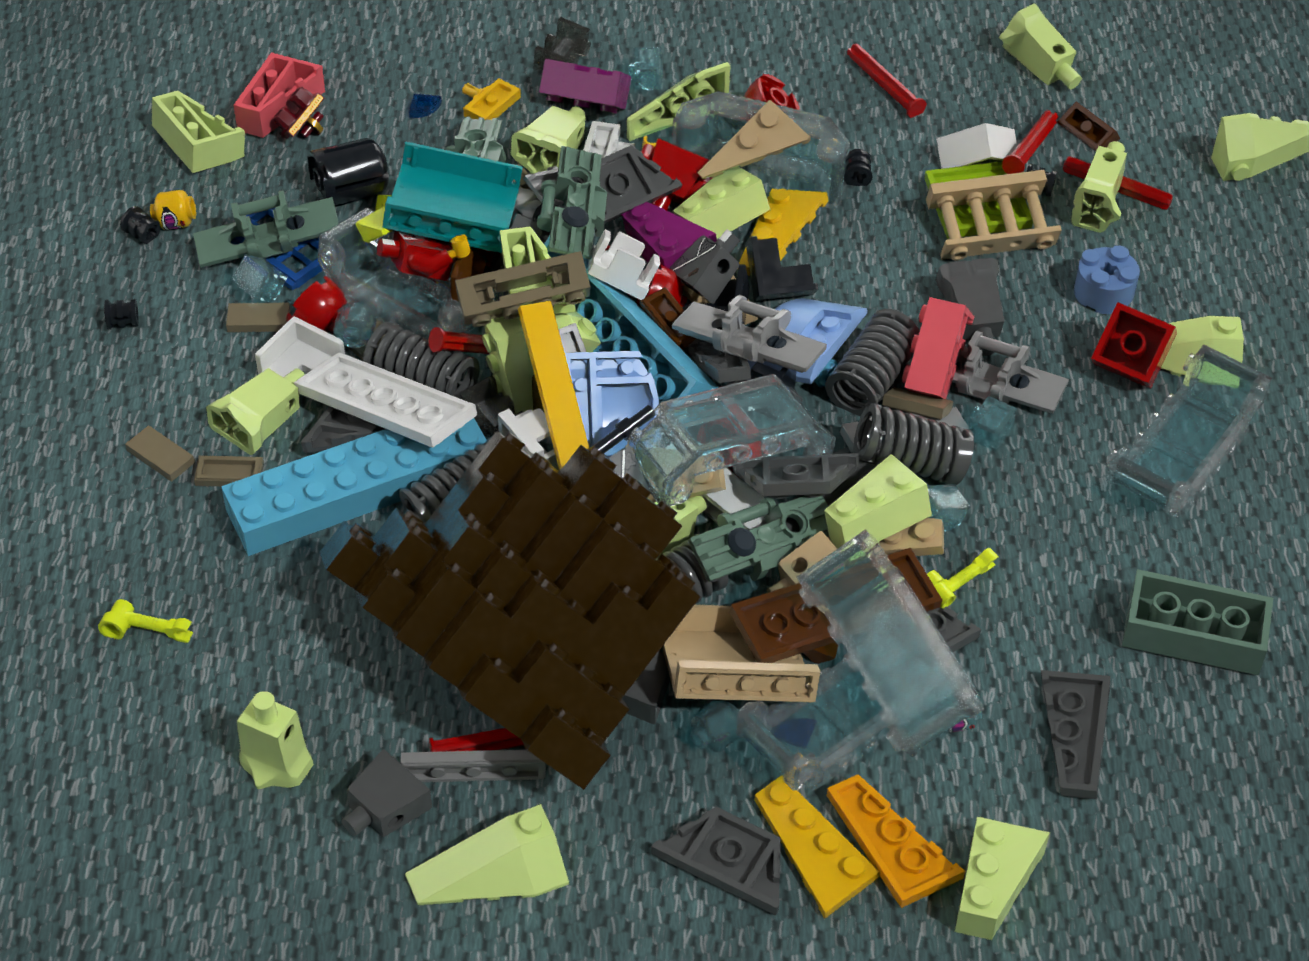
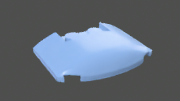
[748,298,867,384]
[565,351,660,457]

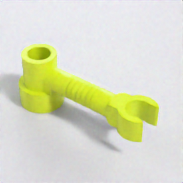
[927,548,999,609]
[98,599,194,643]

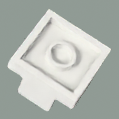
[588,229,660,300]
[498,408,559,470]

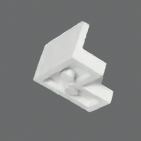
[937,123,1017,169]
[255,316,345,377]

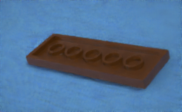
[729,548,943,663]

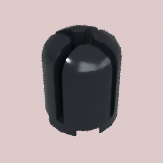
[307,138,389,205]

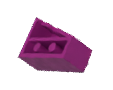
[539,59,632,113]
[621,202,717,268]

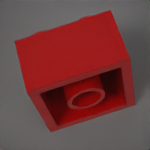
[1091,302,1177,389]

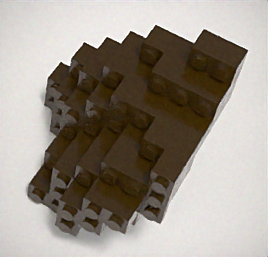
[319,431,701,790]

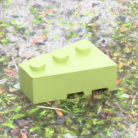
[152,91,245,173]
[500,226,576,314]
[955,817,1050,940]

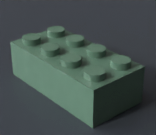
[1122,569,1273,675]

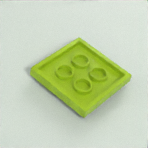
[924,161,1033,239]

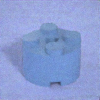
[1074,246,1140,314]

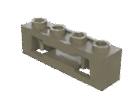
[455,251,591,327]

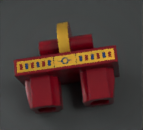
[273,87,325,139]

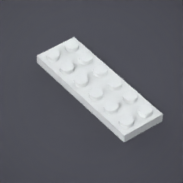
[294,352,477,448]

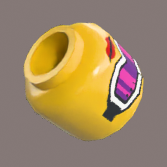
[150,190,196,230]

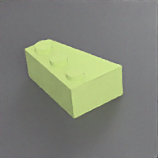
[673,166,770,239]
[482,317,534,416]
[824,454,932,557]

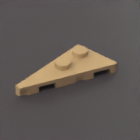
[698,100,811,180]

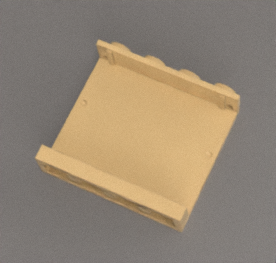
[662,605,820,702]

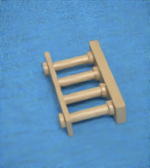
[926,170,1062,260]

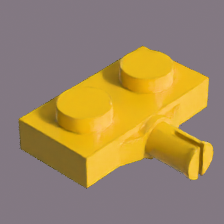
[462,78,521,120]

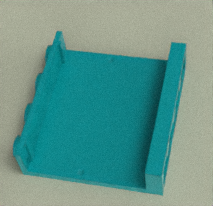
[382,142,523,253]

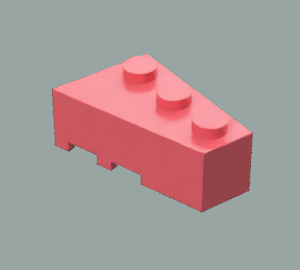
[233,53,325,138]
[902,297,975,399]

